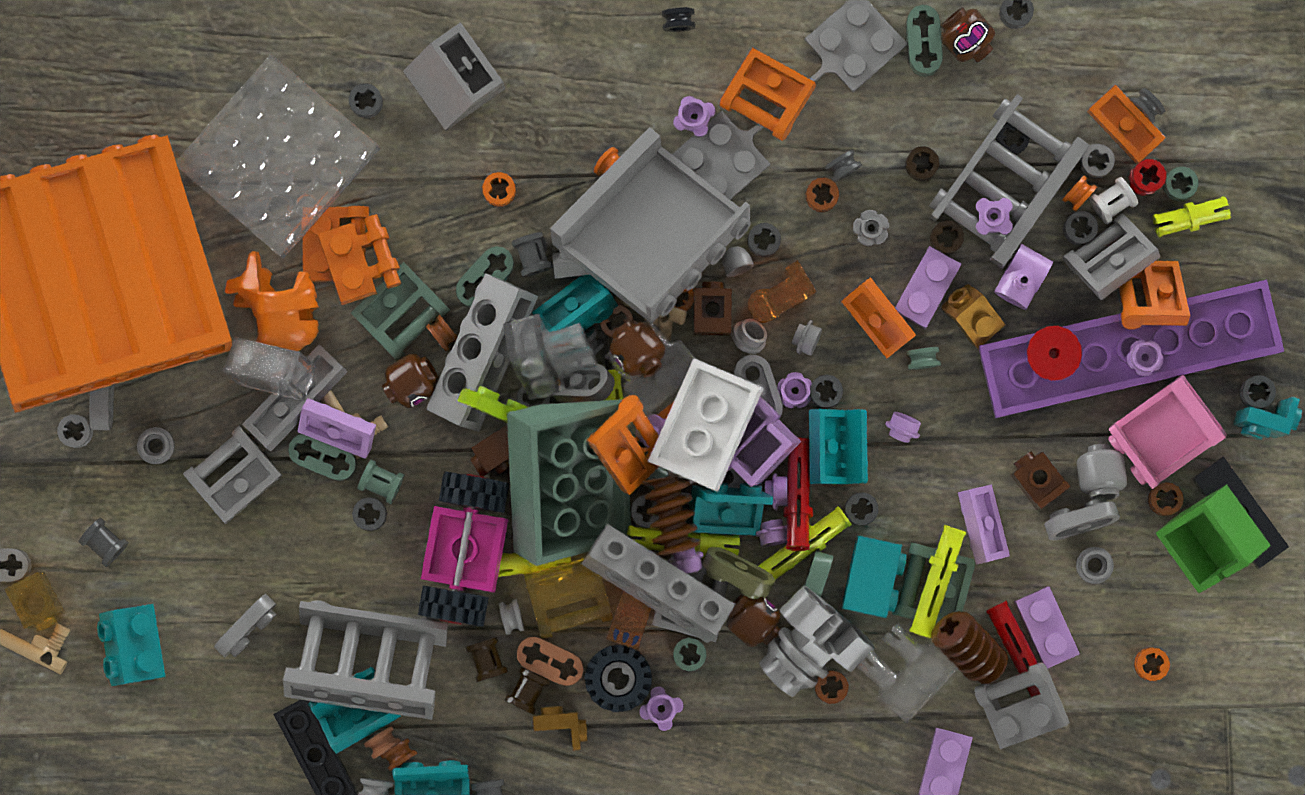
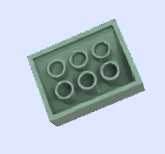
[507,399,631,566]

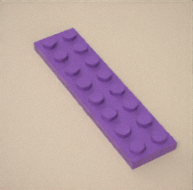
[979,280,1284,418]

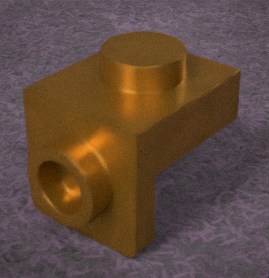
[941,284,1006,349]
[533,706,588,751]

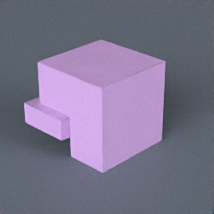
[728,396,802,487]

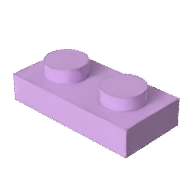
[895,246,961,329]
[298,398,376,459]
[958,484,1010,565]
[1014,586,1080,669]
[918,727,973,795]

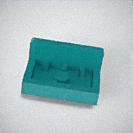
[532,274,618,350]
[1233,397,1302,440]
[809,409,868,485]
[687,482,773,536]
[97,604,166,686]
[308,667,401,754]
[393,760,470,795]

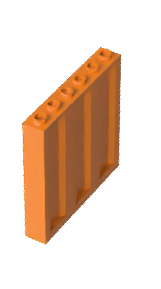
[0,135,232,413]

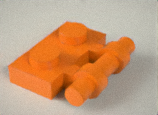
[318,214,401,305]

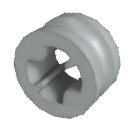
[1079,144,1115,179]
[57,414,93,448]
[499,599,525,635]
[358,778,394,795]

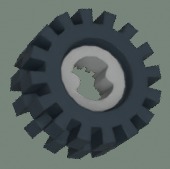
[585,645,652,712]

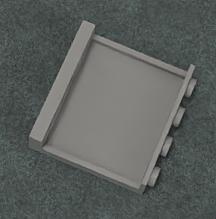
[550,127,751,324]

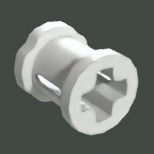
[1089,177,1138,224]

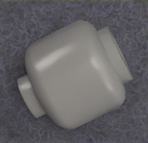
[1077,444,1127,500]

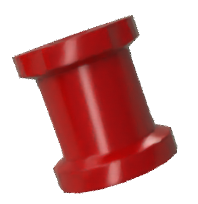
[1128,159,1166,196]

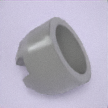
[722,246,754,277]

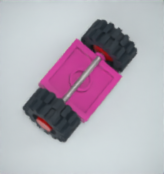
[418,472,510,627]

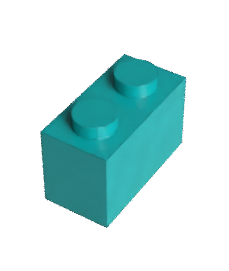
[841,535,907,618]

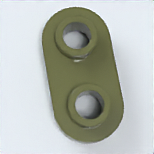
[702,547,775,599]

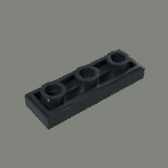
[1192,457,1289,569]
[273,700,358,795]

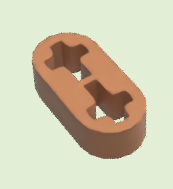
[516,637,584,686]

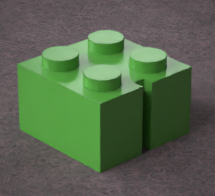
[1156,484,1271,593]

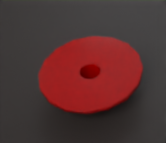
[1027,326,1082,381]

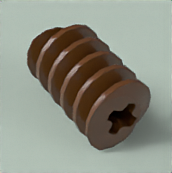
[642,475,700,555]
[931,611,1008,684]

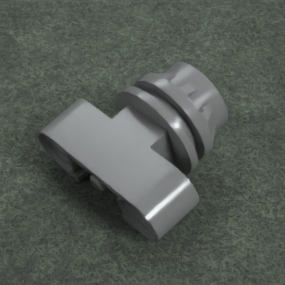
[759,586,875,697]

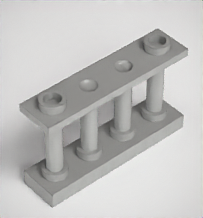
[929,94,1090,269]
[283,600,448,720]

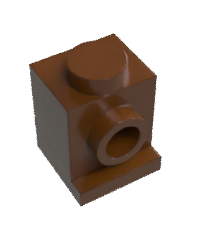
[694,282,732,336]
[470,425,510,477]
[1010,451,1071,510]

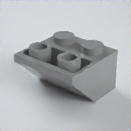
[403,22,505,131]

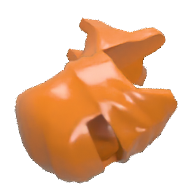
[225,251,319,353]

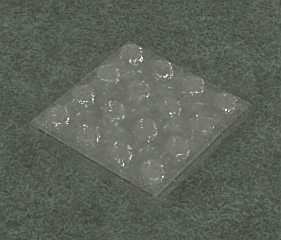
[176,54,381,259]

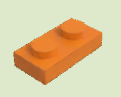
[1087,84,1166,164]
[841,277,916,359]

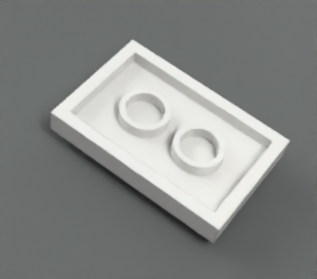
[648,358,763,492]

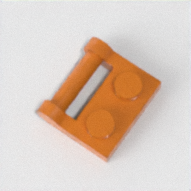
[719,47,816,141]
[303,206,369,282]
[1119,261,1190,330]
[587,395,659,495]

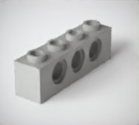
[426,273,538,432]
[581,525,735,643]

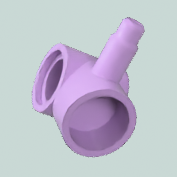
[994,244,1053,310]

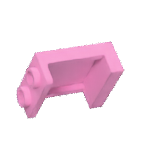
[1108,375,1227,489]

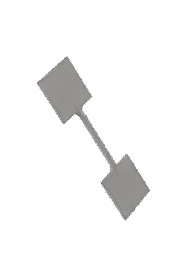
[672,0,908,200]

